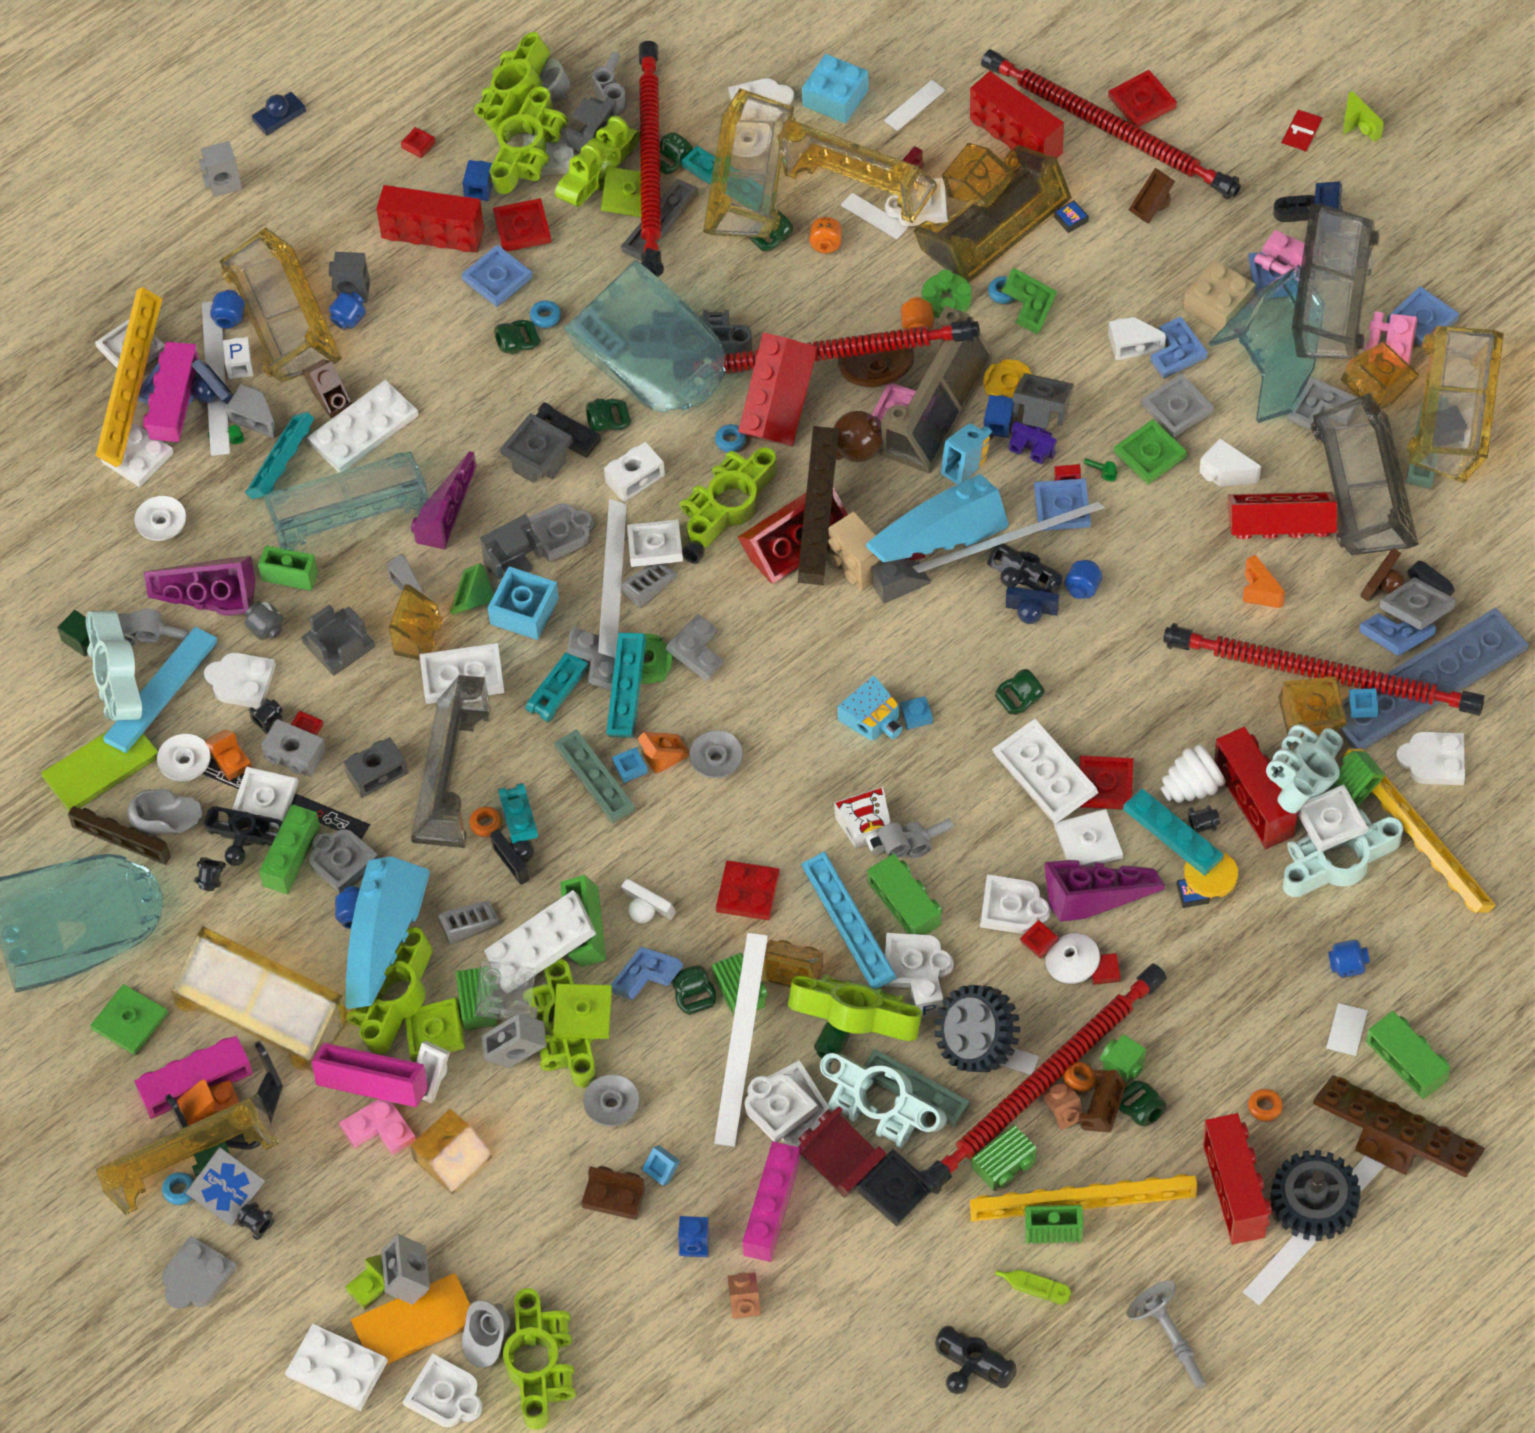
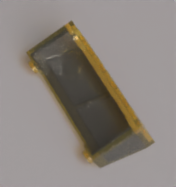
[913,145,1072,283]

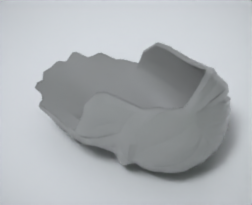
[127,789,203,835]

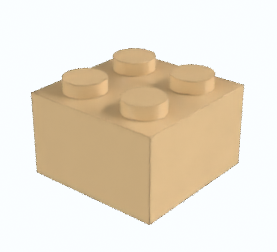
[1184,260,1256,335]
[828,511,882,591]

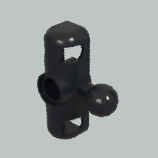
[987,543,1062,593]
[204,806,283,866]
[935,1325,1017,1394]

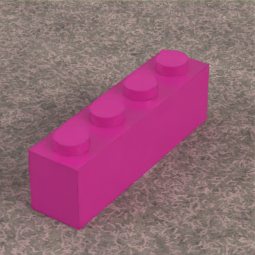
[143,342,199,442]
[134,1035,253,1119]
[312,1043,428,1107]
[742,1141,800,1262]

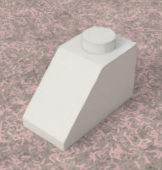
[1108,317,1166,361]
[1200,439,1261,486]

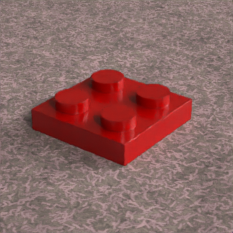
[1108,70,1177,127]
[493,198,552,252]
[1079,755,1134,810]
[716,860,780,921]

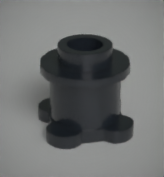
[248,698,283,734]
[1188,805,1220,834]
[194,857,226,891]
[238,1202,274,1240]

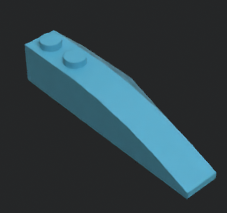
[866,474,1009,563]
[345,856,430,1009]

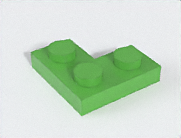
[1001,267,1057,334]

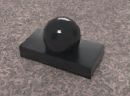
[490,829,534,885]

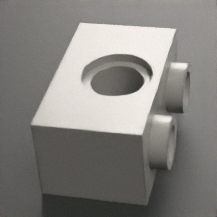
[199,141,242,197]
[261,719,326,777]
[482,1014,546,1068]
[381,1234,430,1305]

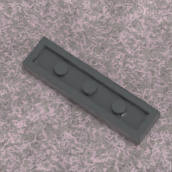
[621,179,699,260]

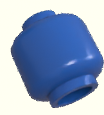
[210,290,245,329]
[329,292,366,330]
[1064,560,1103,599]
[335,886,360,929]
[1328,939,1370,978]

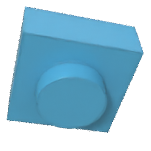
[1348,689,1378,718]
[900,696,933,730]
[612,747,648,783]
[642,1145,680,1186]

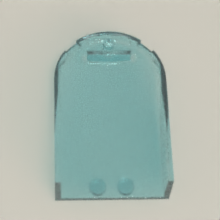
[564,260,726,412]
[0,854,162,993]

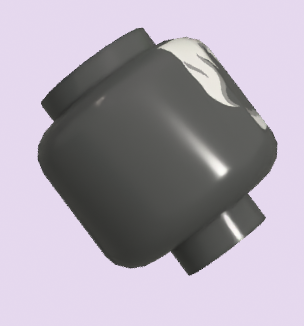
[244,601,283,640]

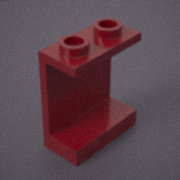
[798,1106,887,1198]

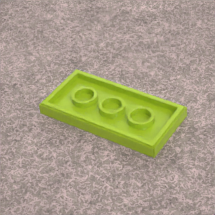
[41,730,158,811]

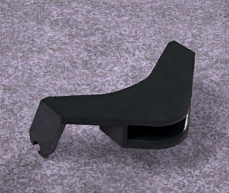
[165,1041,283,1150]

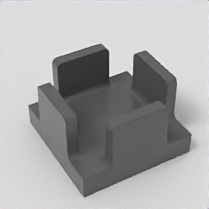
[566,96,616,152]
[1012,373,1074,428]
[500,413,573,482]
[480,514,544,580]
[301,605,375,676]

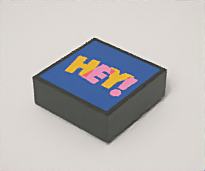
[1054,200,1089,233]
[1176,879,1210,908]

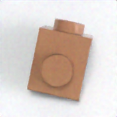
[1042,1083,1083,1130]
[727,1272,761,1319]

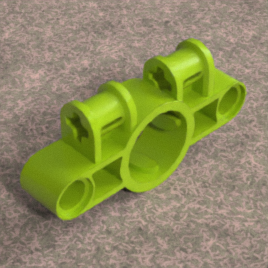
[474,32,550,137]
[490,86,569,194]
[555,116,640,207]
[679,447,777,548]
[346,927,433,1055]
[522,958,596,1088]
[788,974,922,1041]
[503,1288,576,1430]

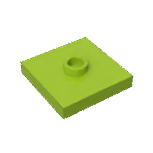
[600,166,641,218]
[553,984,612,1039]
[405,997,465,1062]

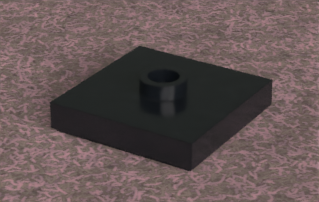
[855,1149,930,1227]

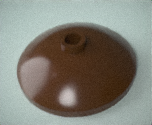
[838,333,914,388]

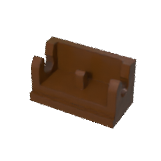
[1078,1069,1127,1133]

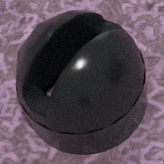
[682,541,705,564]

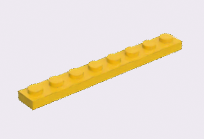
[95,287,162,467]
[1343,749,1496,913]
[970,1174,1197,1222]

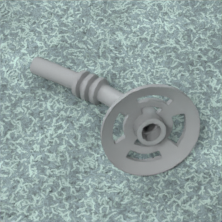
[1127,1280,1207,1389]

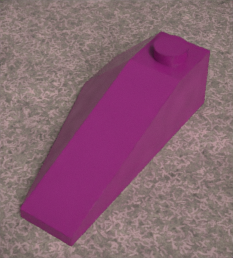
[411,451,477,550]
[144,556,256,616]
[1044,860,1165,921]

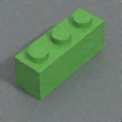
[259,804,320,894]
[867,854,942,935]
[560,875,606,967]
[1366,1011,1450,1100]

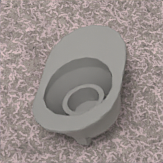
[540,58,571,102]
[462,1300,510,1368]

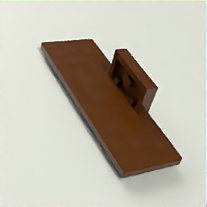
[1313,1075,1485,1178]

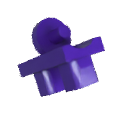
[1009,421,1057,464]

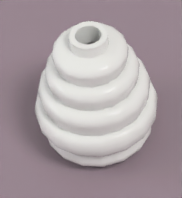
[1160,744,1226,804]

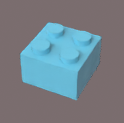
[802,54,869,124]
[488,567,559,640]

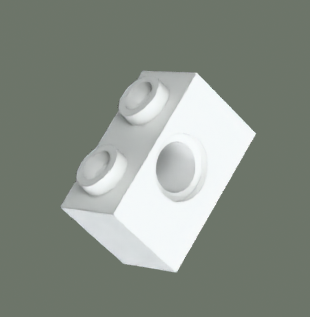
[604,442,665,503]

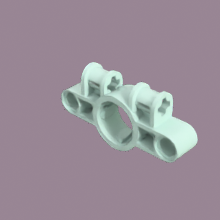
[86,611,142,721]
[1266,724,1343,813]
[1283,808,1403,897]
[820,1053,947,1149]

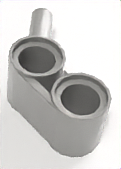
[592,52,626,115]
[118,609,188,647]
[878,818,954,858]

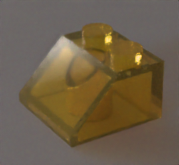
[942,143,1015,208]
[1340,341,1419,413]
[389,584,443,661]
[1278,677,1347,738]
[761,940,824,987]
[410,1109,492,1195]

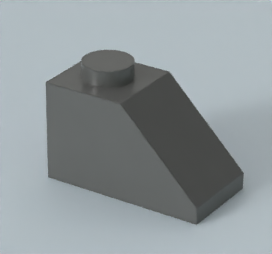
[872,559,930,603]

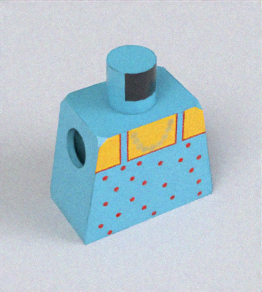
[940,424,994,484]
[837,675,903,740]

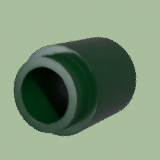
[814,1022,850,1060]

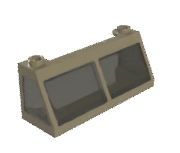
[881,305,992,473]

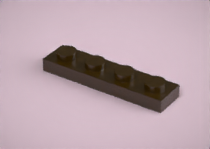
[68,806,171,865]

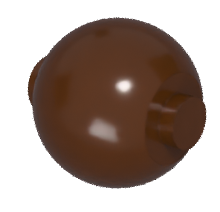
[833,411,882,462]

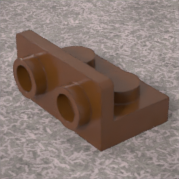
[581,1166,645,1220]

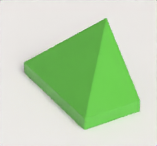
[450,563,494,615]

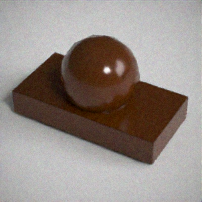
[1128,168,1176,224]
[1360,548,1404,601]

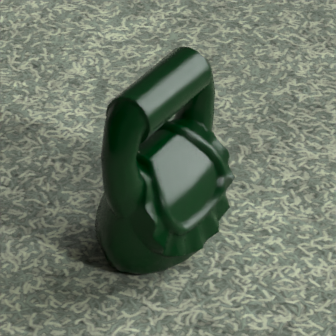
[659,132,693,175]
[747,209,793,251]
[494,320,541,355]
[586,398,631,431]
[995,668,1045,715]
[671,965,716,1015]
[1118,1081,1167,1127]

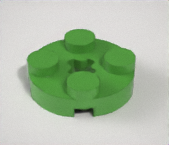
[921,270,972,318]
[641,633,673,684]

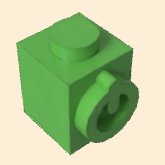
[1099,1034,1146,1084]

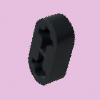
[1273,195,1315,222]
[1407,560,1455,596]

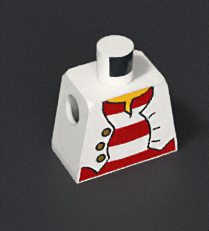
[834,787,890,855]

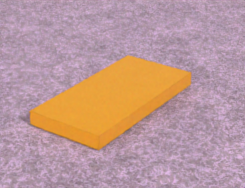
[350,1273,470,1365]

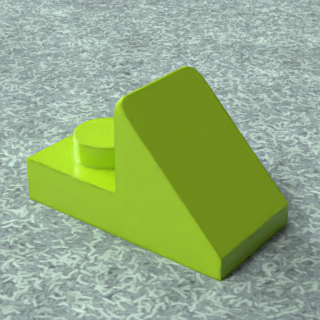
[1343,91,1384,142]
[345,1254,385,1310]

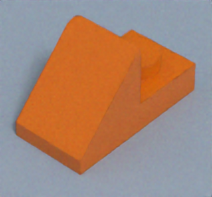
[1243,555,1285,608]
[204,729,252,781]
[638,732,689,773]
[177,1079,240,1125]

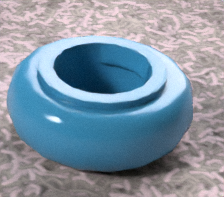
[988,276,1015,304]
[530,300,561,328]
[715,424,747,452]
[162,1172,194,1205]

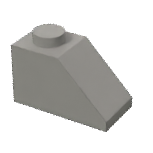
[226,384,277,438]

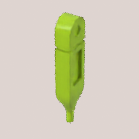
[995,1270,1071,1305]

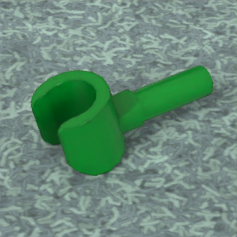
[208,425,244,445]
[1084,458,1118,482]

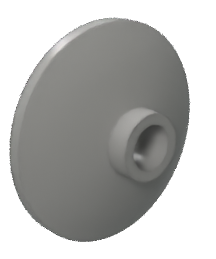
[689,730,743,778]
[583,1074,639,1126]

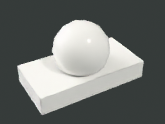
[621,879,676,924]
[416,1041,450,1103]

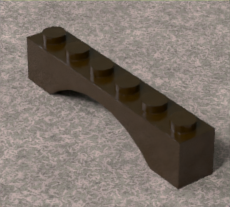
[798,426,839,585]

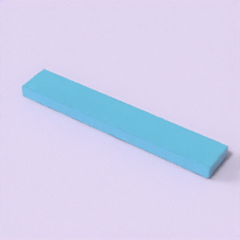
[103,627,217,753]
[801,851,897,990]

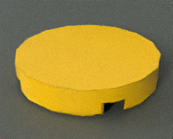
[983,359,1032,398]
[1184,850,1238,899]

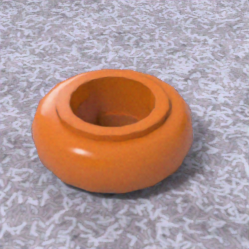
[469,806,502,837]
[1063,1061,1096,1093]
[1248,1089,1283,1122]

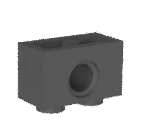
[329,252,370,303]
[343,737,408,798]

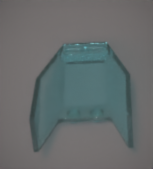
[1208,265,1324,423]

